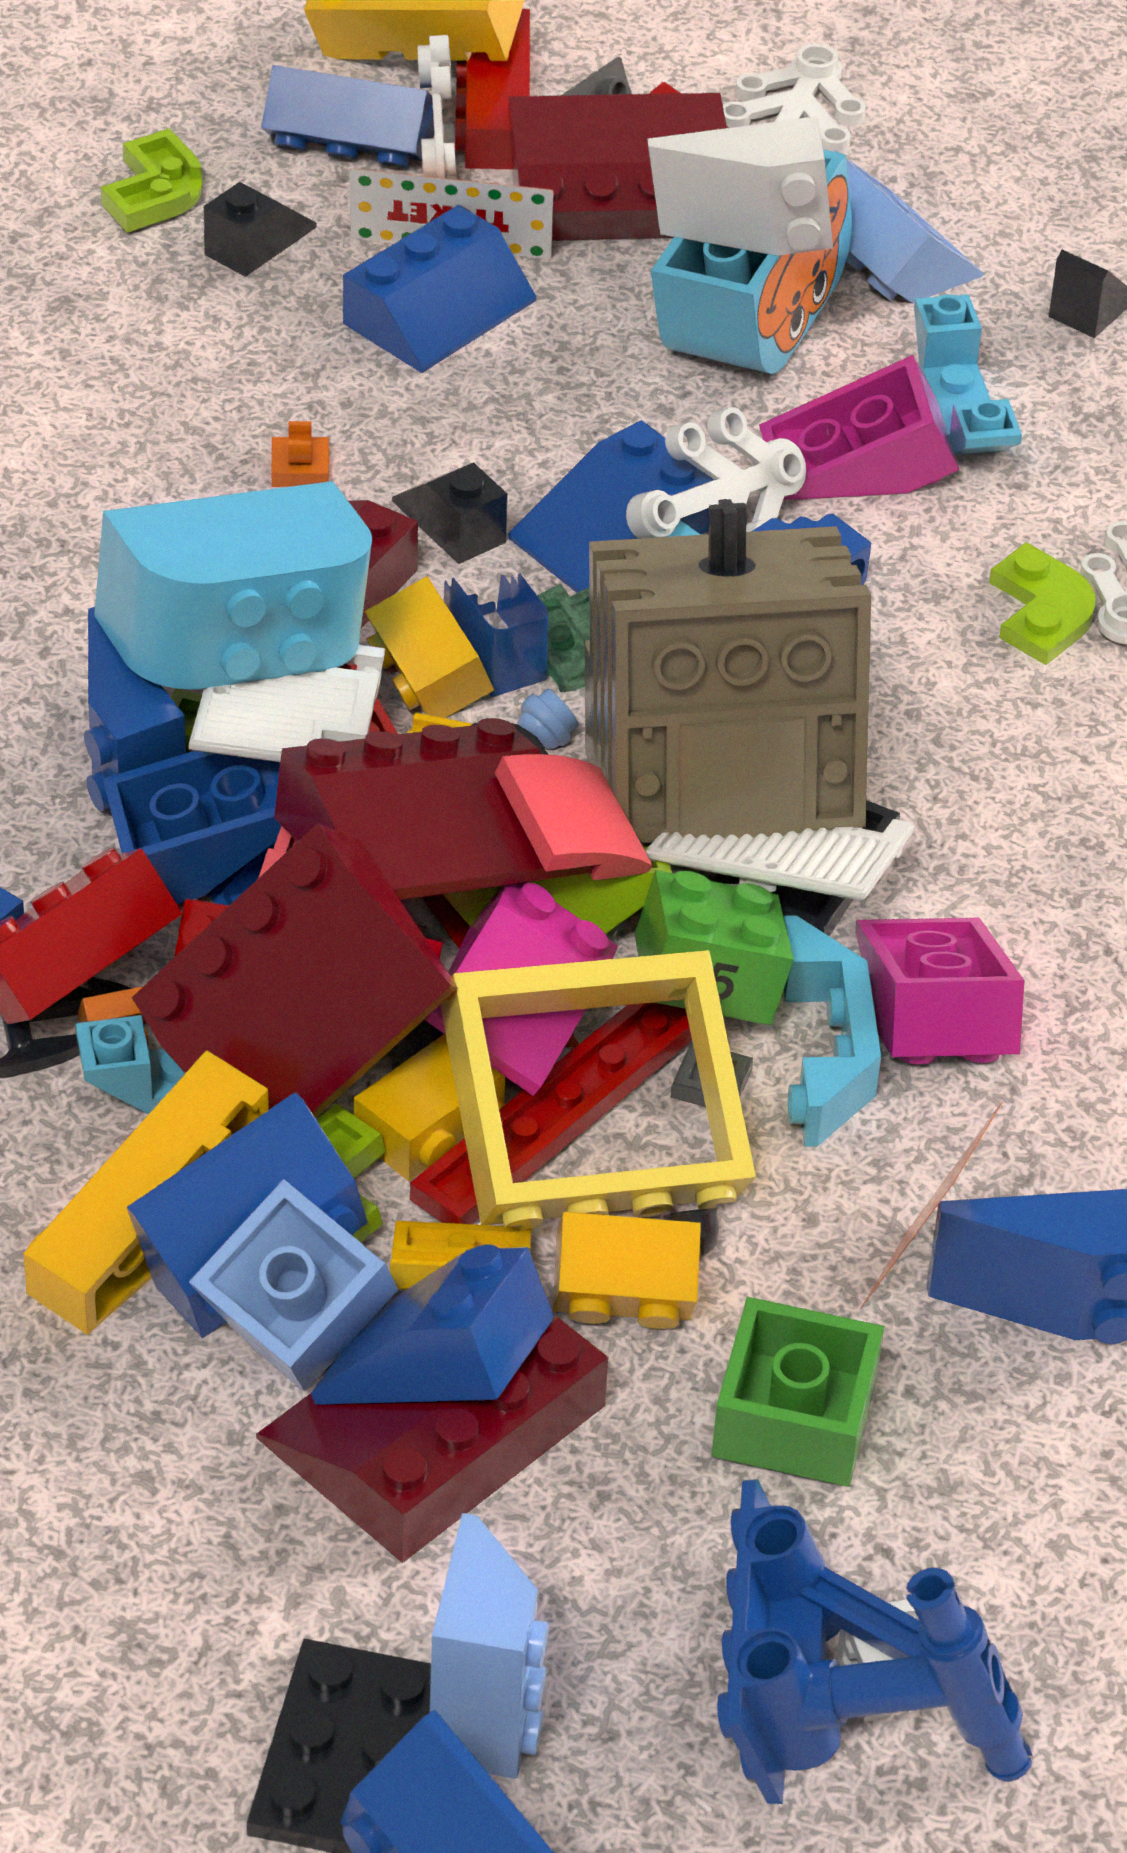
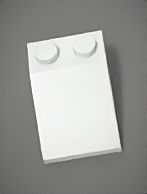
[648,116,833,256]

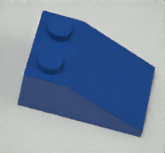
[508,420,714,599]
[84,606,186,813]
[103,751,281,904]
[926,1189,1127,1344]
[311,1244,554,1405]

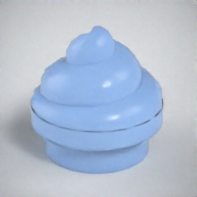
[517,689,579,749]

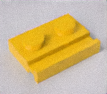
[390,1220,531,1289]

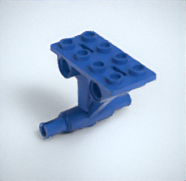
[717,1479,1032,1804]

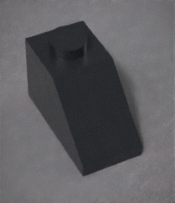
[203,182,317,277]
[392,462,508,564]

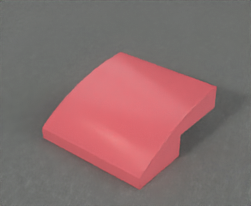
[495,754,652,881]

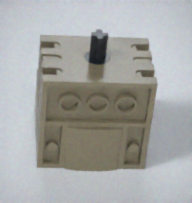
[585,499,871,843]

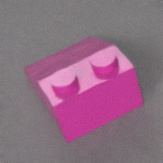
[759,355,960,500]
[425,882,618,1096]
[855,917,1025,1064]

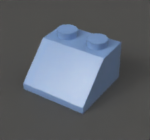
[189,1179,398,1392]

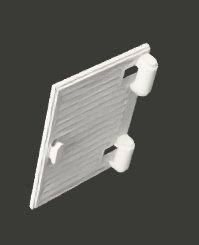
[189,645,385,762]
[645,819,914,901]

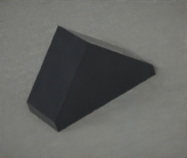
[1048,249,1127,339]

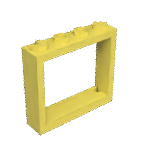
[440,950,756,1231]

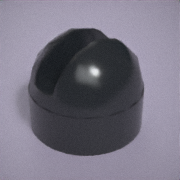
[663,1208,719,1257]

